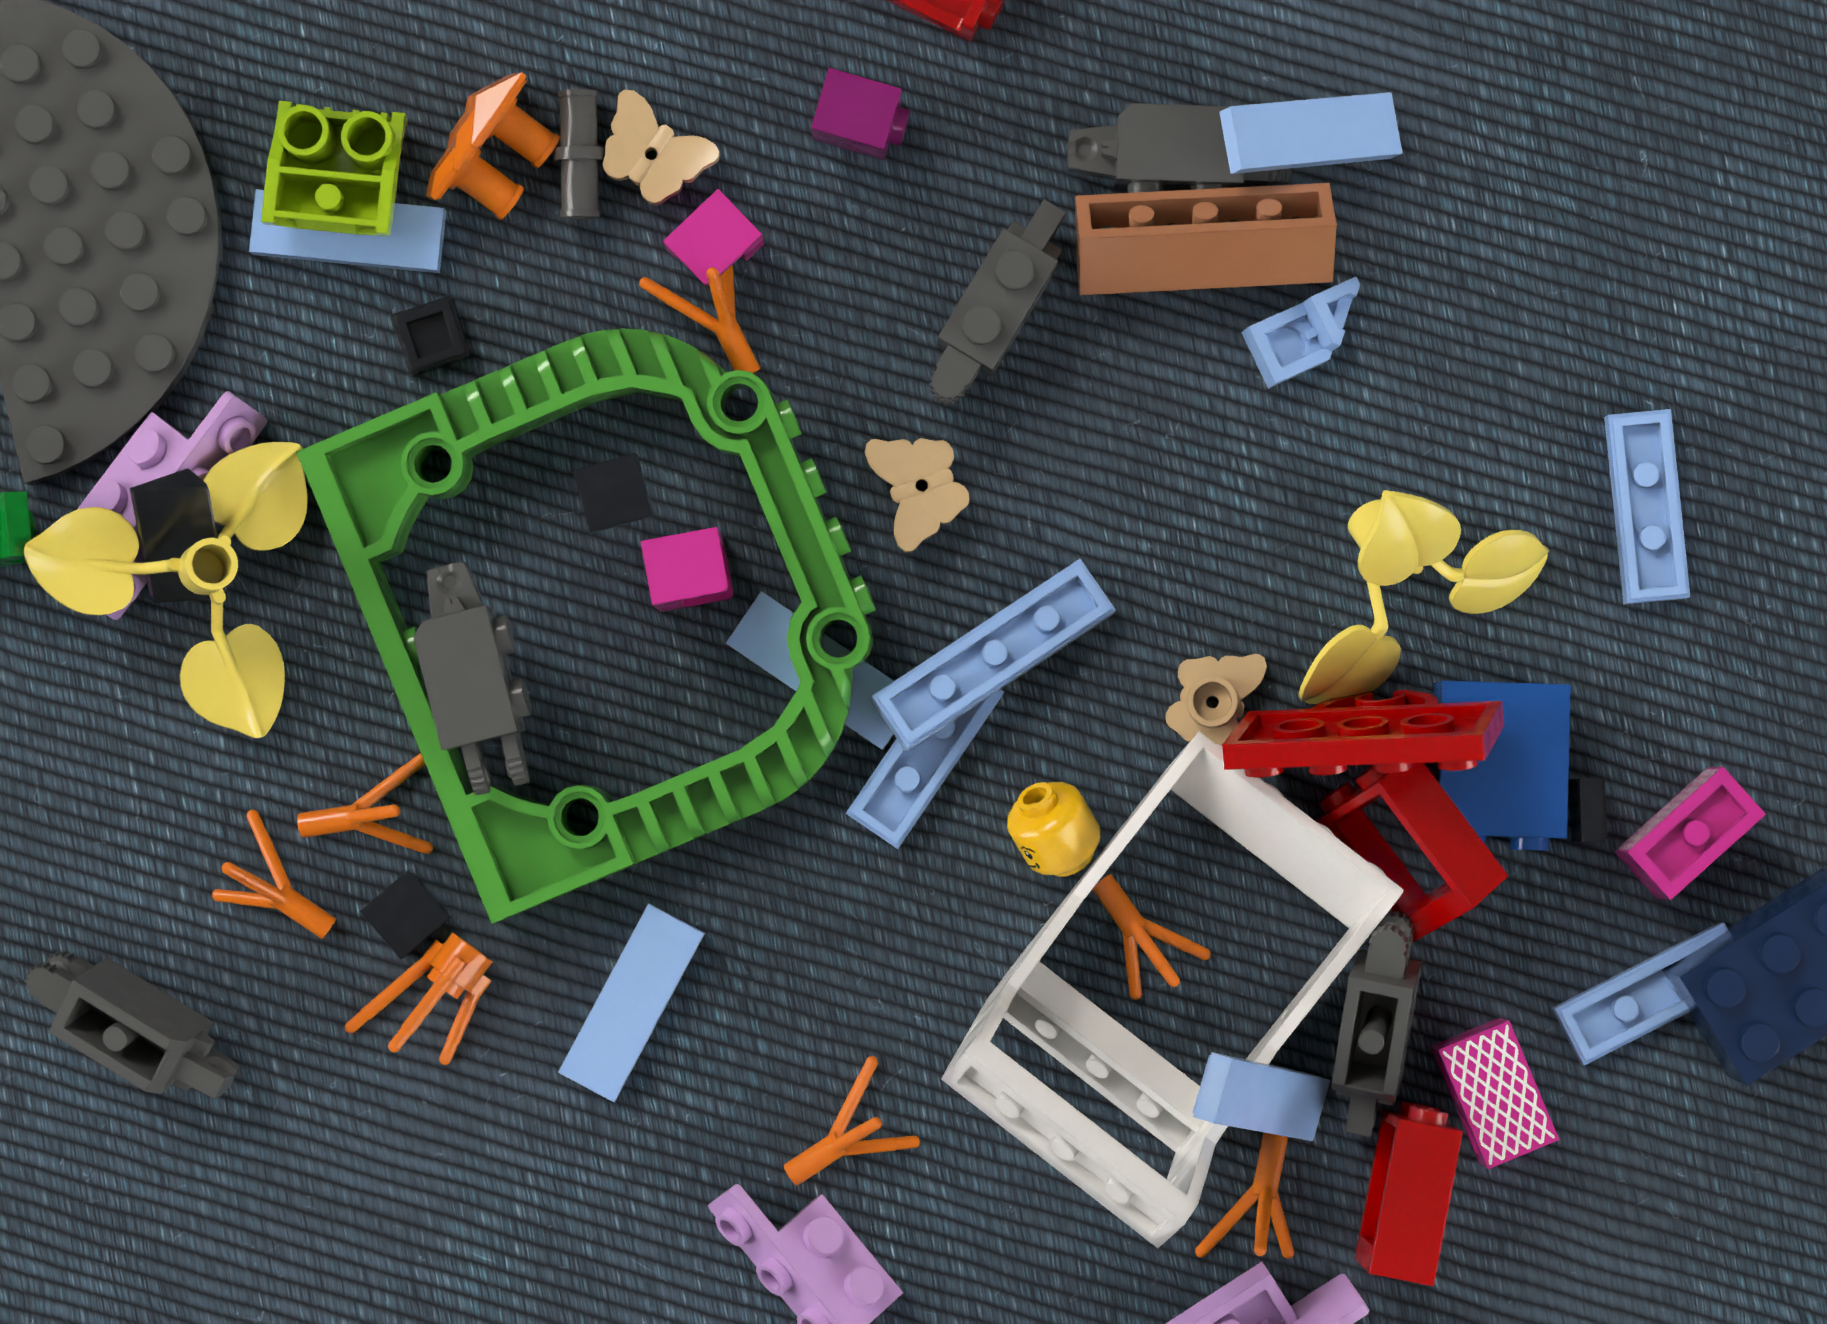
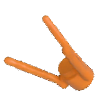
[344,932,493,1065]

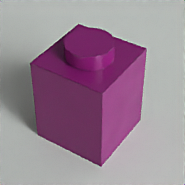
[811,68,911,160]

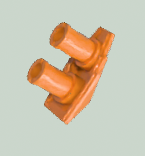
[425,72,560,220]

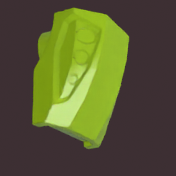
[261,101,408,237]

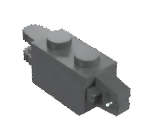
[1067,103,1292,193]
[929,199,1066,406]
[413,562,531,796]
[1332,910,1423,1137]
[24,950,241,1099]

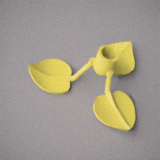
[24,442,308,738]
[1298,490,1549,704]

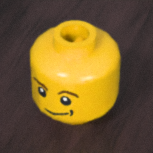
[1007,782,1100,877]

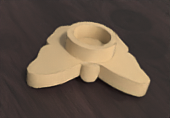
[603,89,720,206]
[865,438,970,552]
[1165,654,1267,746]

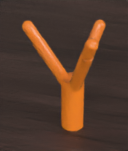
[639,265,760,373]
[297,753,433,854]
[212,809,337,939]
[1092,874,1211,1000]
[784,1056,920,1186]
[1195,1132,1294,1259]

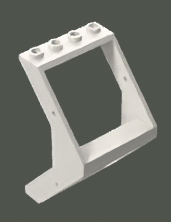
[941,731,1404,1248]

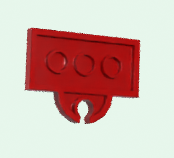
[1222,690,1504,778]

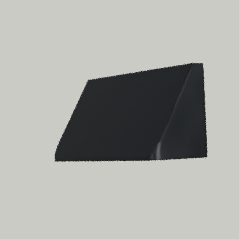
[129,468,227,603]

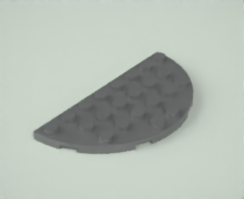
[0,0,223,485]

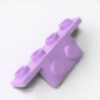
[78,391,267,620]
[708,1184,903,1324]
[1165,1262,1369,1324]

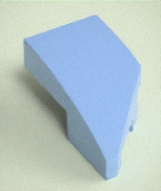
[1241,277,1360,389]

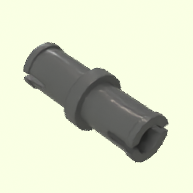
[554,89,604,220]

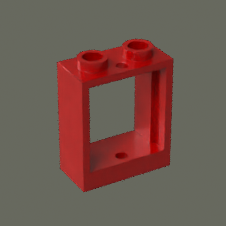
[1315,763,1509,943]
[1354,1101,1463,1286]

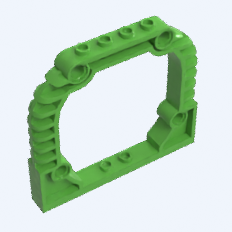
[296,328,876,924]

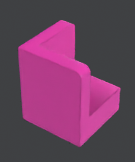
[663,189,764,286]

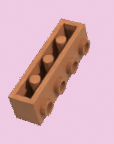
[1075,183,1337,295]

